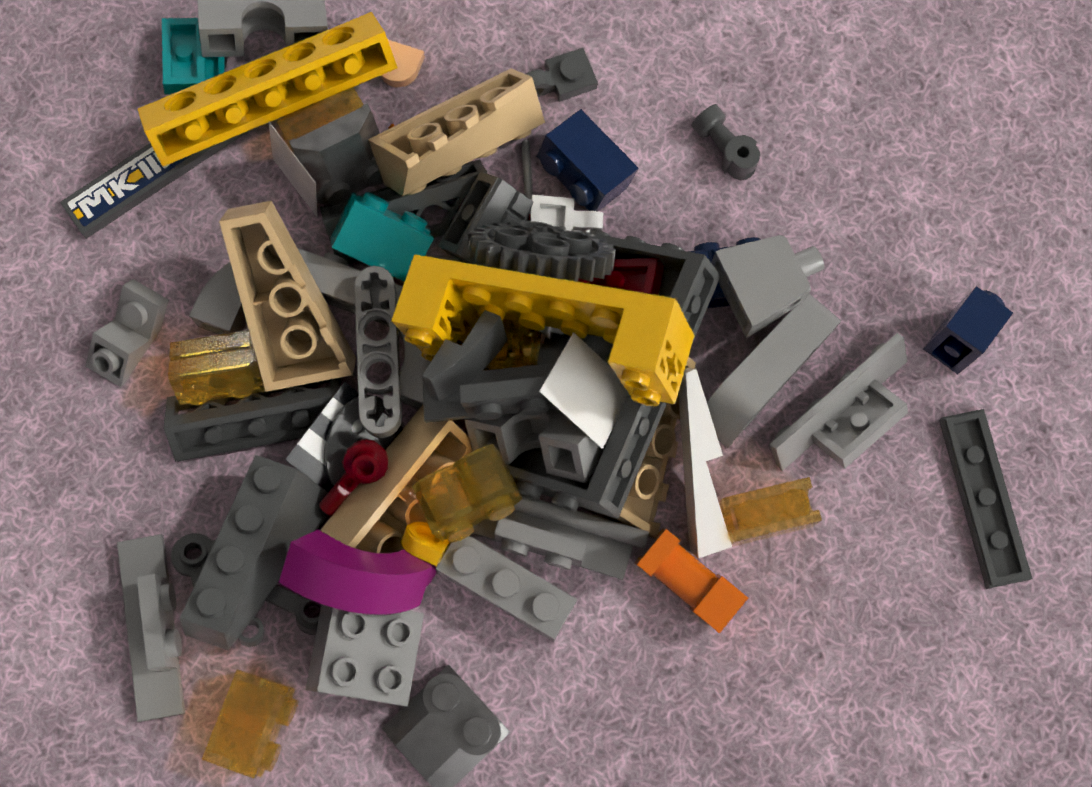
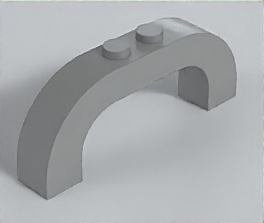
[189,249,431,409]

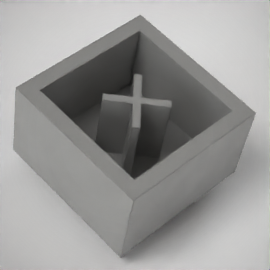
[305,604,424,706]

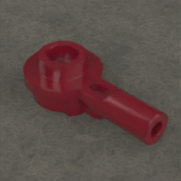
[319,439,389,515]

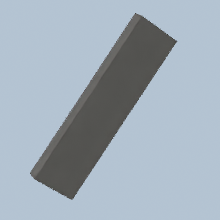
[939,409,1033,589]

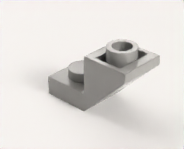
[85,279,169,387]

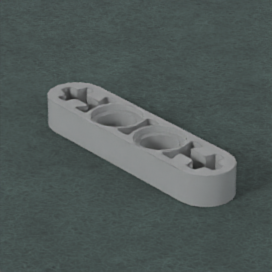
[355,266,402,438]

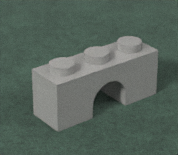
[197,0,328,57]
[465,409,611,483]
[436,530,577,642]

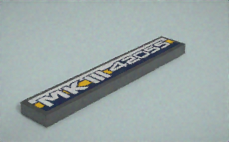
[60,130,250,239]

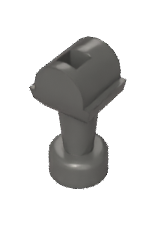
[691,104,760,180]

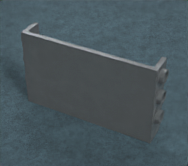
[467,229,721,519]

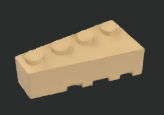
[219,200,356,392]

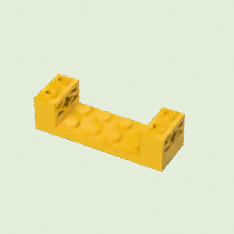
[391,254,694,406]

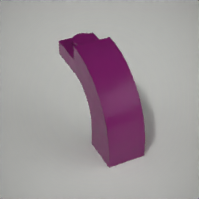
[279,529,438,615]

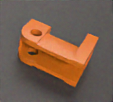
[634,528,748,634]

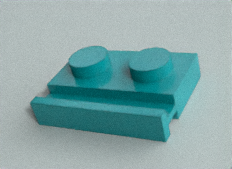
[162,18,225,95]

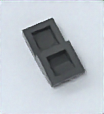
[422,310,508,401]

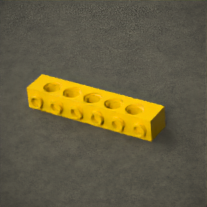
[137,12,398,166]

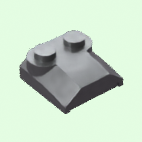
[289,103,383,205]
[382,664,510,787]

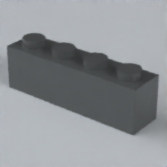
[180,455,332,651]

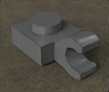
[525,48,598,102]

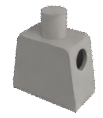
[711,235,824,338]

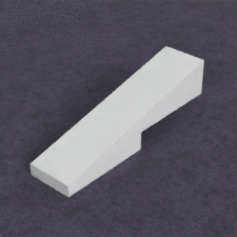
[678,368,732,558]

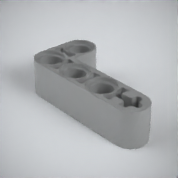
[707,294,842,448]

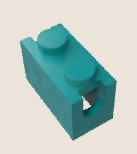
[330,192,434,282]

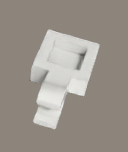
[530,195,603,232]

